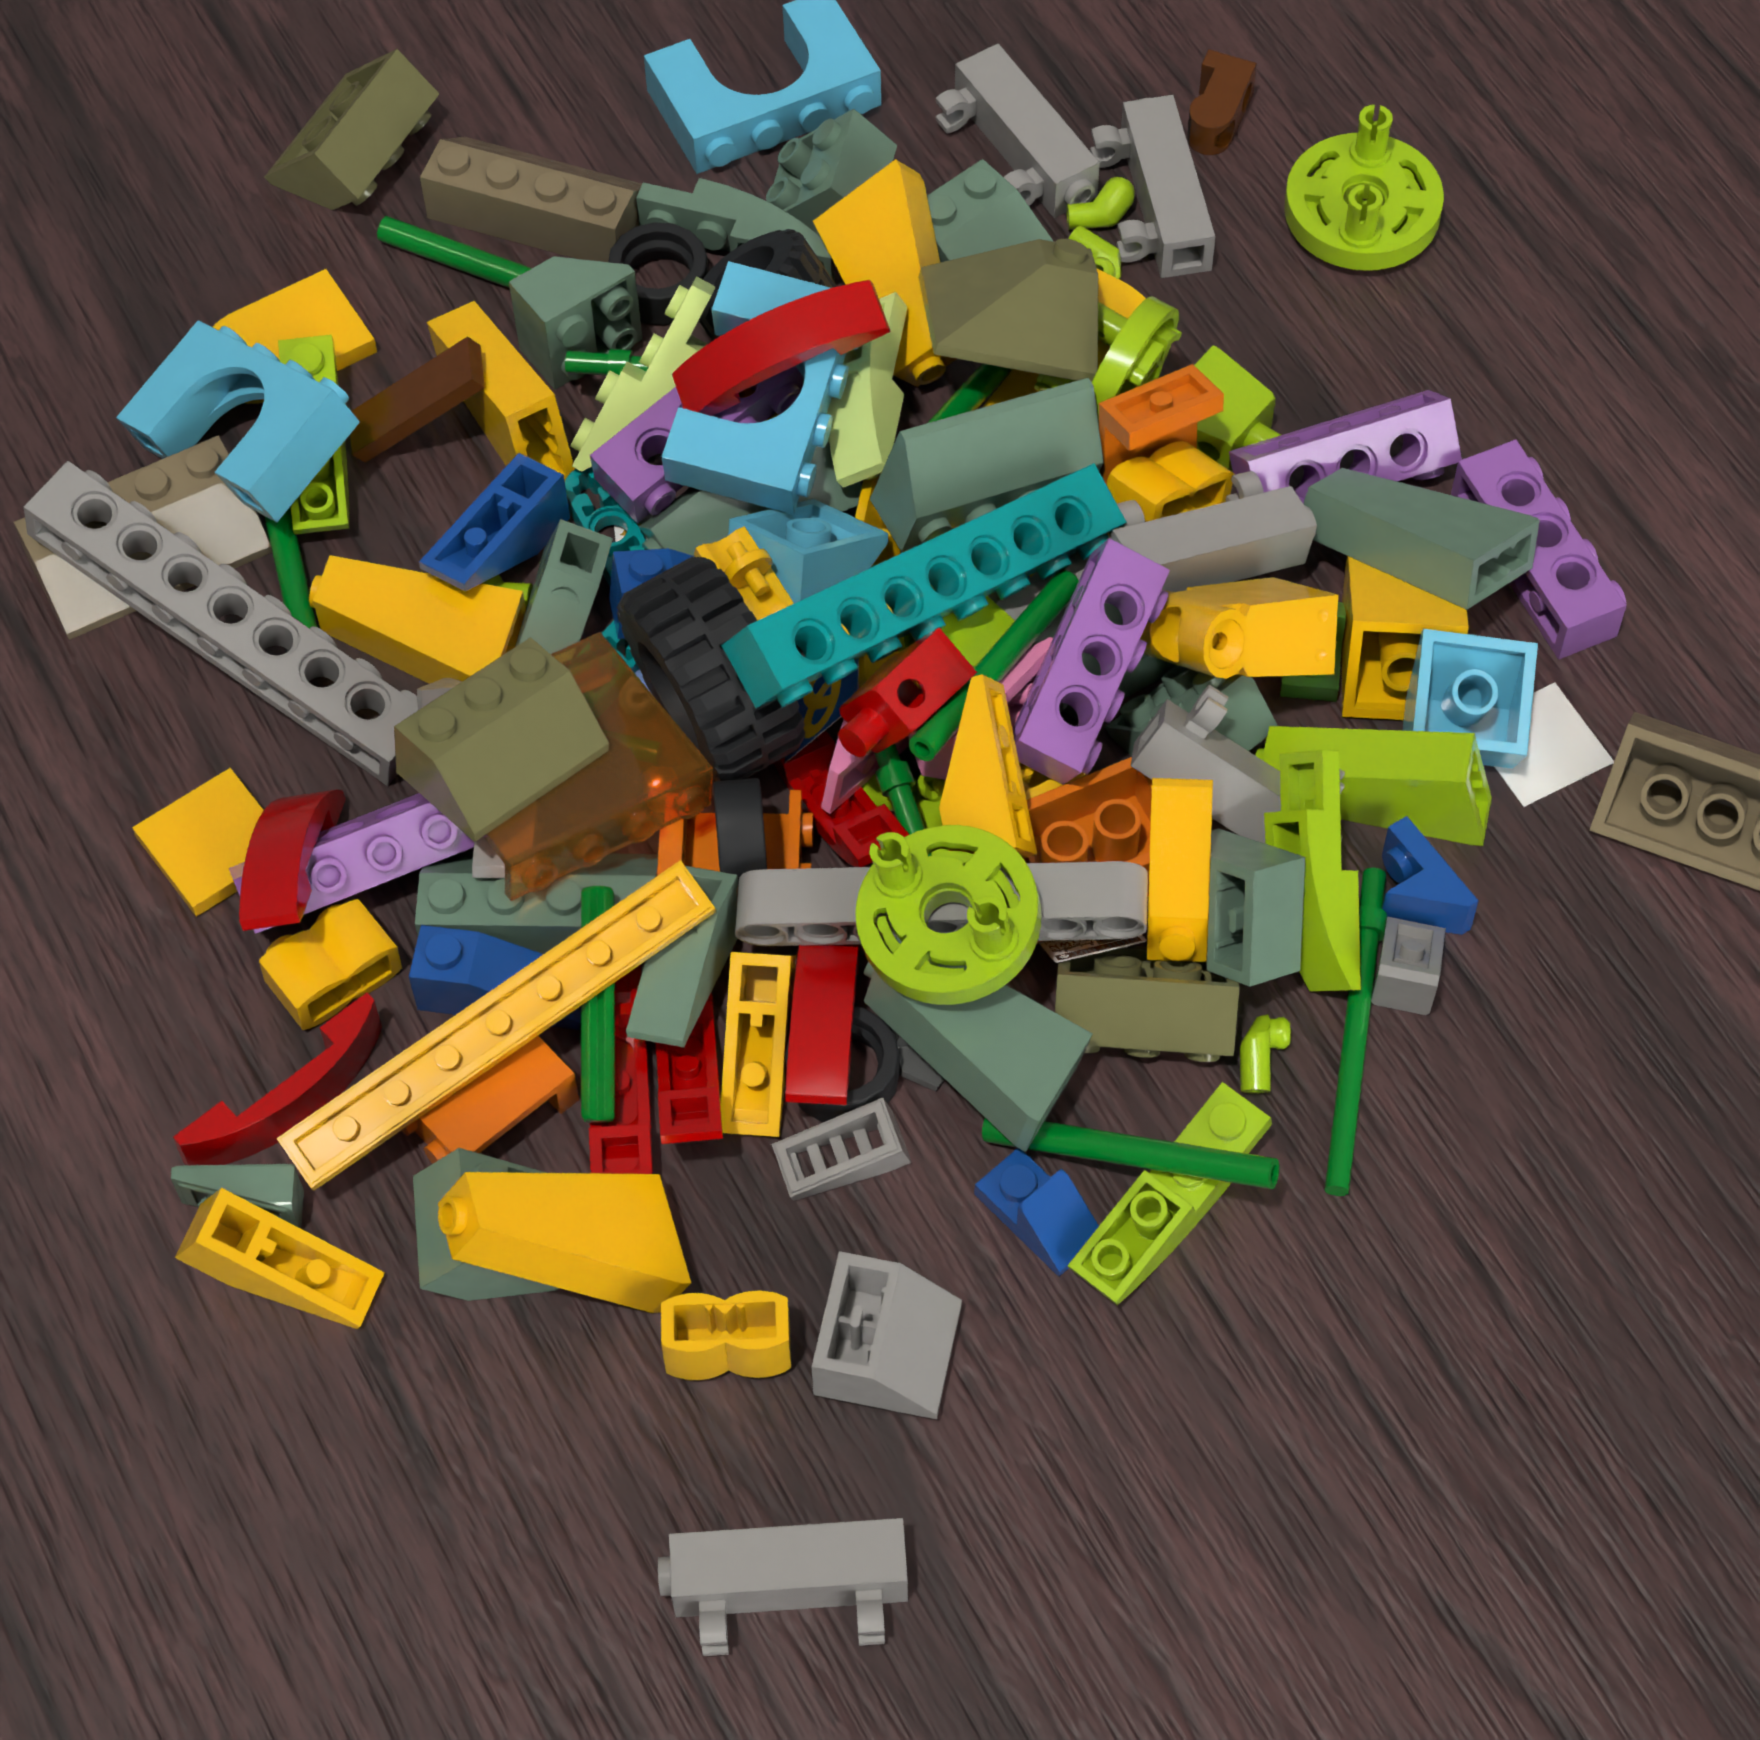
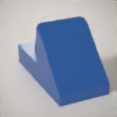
[1382,816,1479,935]
[974,1148,1099,1277]

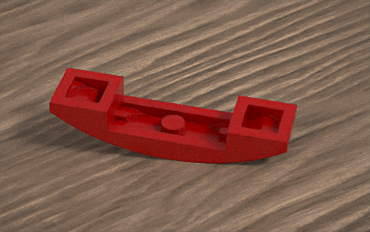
[672,280,891,416]
[773,730,909,867]
[239,789,346,931]
[785,944,861,1105]
[589,965,653,1174]
[656,991,723,1144]
[173,992,382,1165]

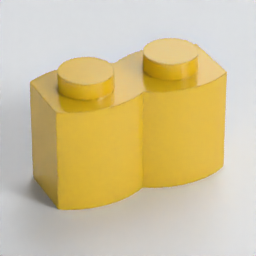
[1107,441,1235,522]
[259,899,402,1030]
[661,1291,791,1380]

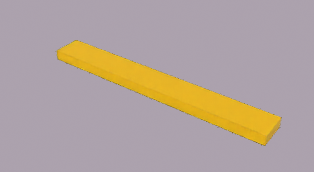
[277,860,716,1191]

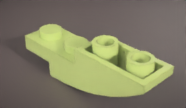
[570,276,716,472]
[827,292,908,488]

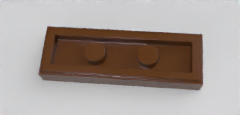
[350,336,485,463]

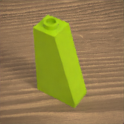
[1255,726,1492,846]

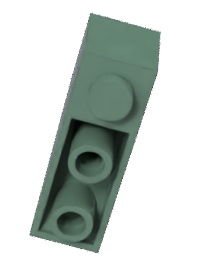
[515,519,613,668]
[626,866,739,1047]

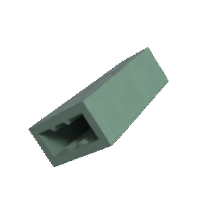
[639,438,862,556]
[1304,468,1540,610]
[863,936,1093,1152]

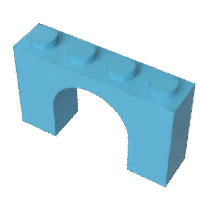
[644,0,881,174]
[662,261,858,515]
[116,320,360,522]

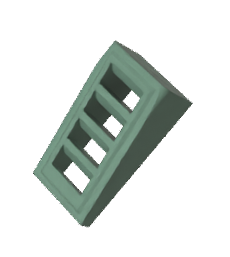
[171,1164,304,1228]

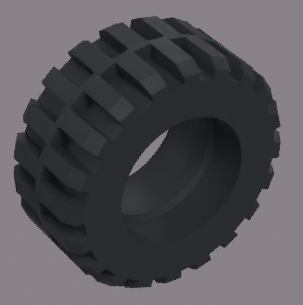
[617,557,805,784]

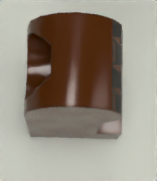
[1187,49,1257,155]

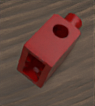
[838,627,977,757]

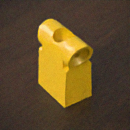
[1140,577,1338,679]

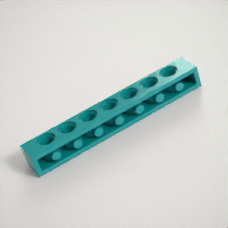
[721,463,1127,708]

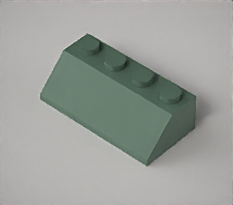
[870,378,1104,552]
[415,852,658,954]

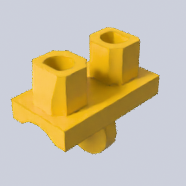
[694,526,794,621]

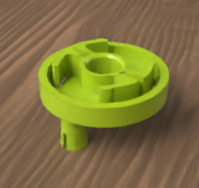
[1284,105,1444,271]
[1034,296,1182,423]
[855,825,1042,1005]

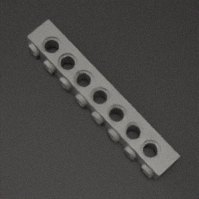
[24,461,418,786]

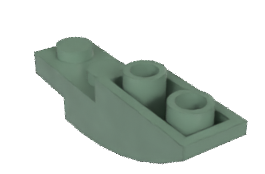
[636,178,835,282]

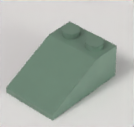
[927,159,1054,263]

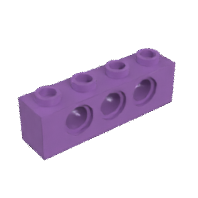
[590,366,803,523]
[1229,390,1462,504]
[1451,440,1627,660]
[1012,538,1170,785]
[229,793,474,934]

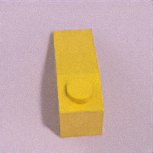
[939,674,1037,859]
[1147,778,1213,962]
[721,952,796,1137]
[175,1187,385,1329]

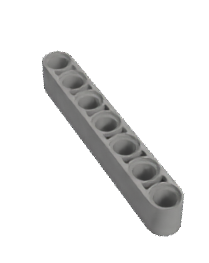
[735,861,1148,946]

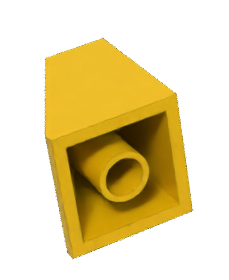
[1341,556,1469,720]

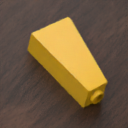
[813,159,956,387]
[427,301,575,481]
[309,555,526,684]
[438,1172,691,1313]

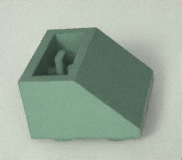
[766,109,897,236]
[509,256,642,390]
[1105,665,1278,756]
[1207,828,1305,986]
[413,1148,560,1301]

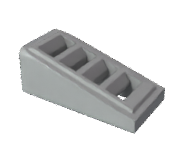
[772,1098,912,1201]

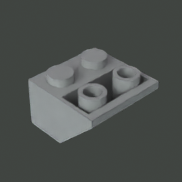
[812,1251,962,1420]

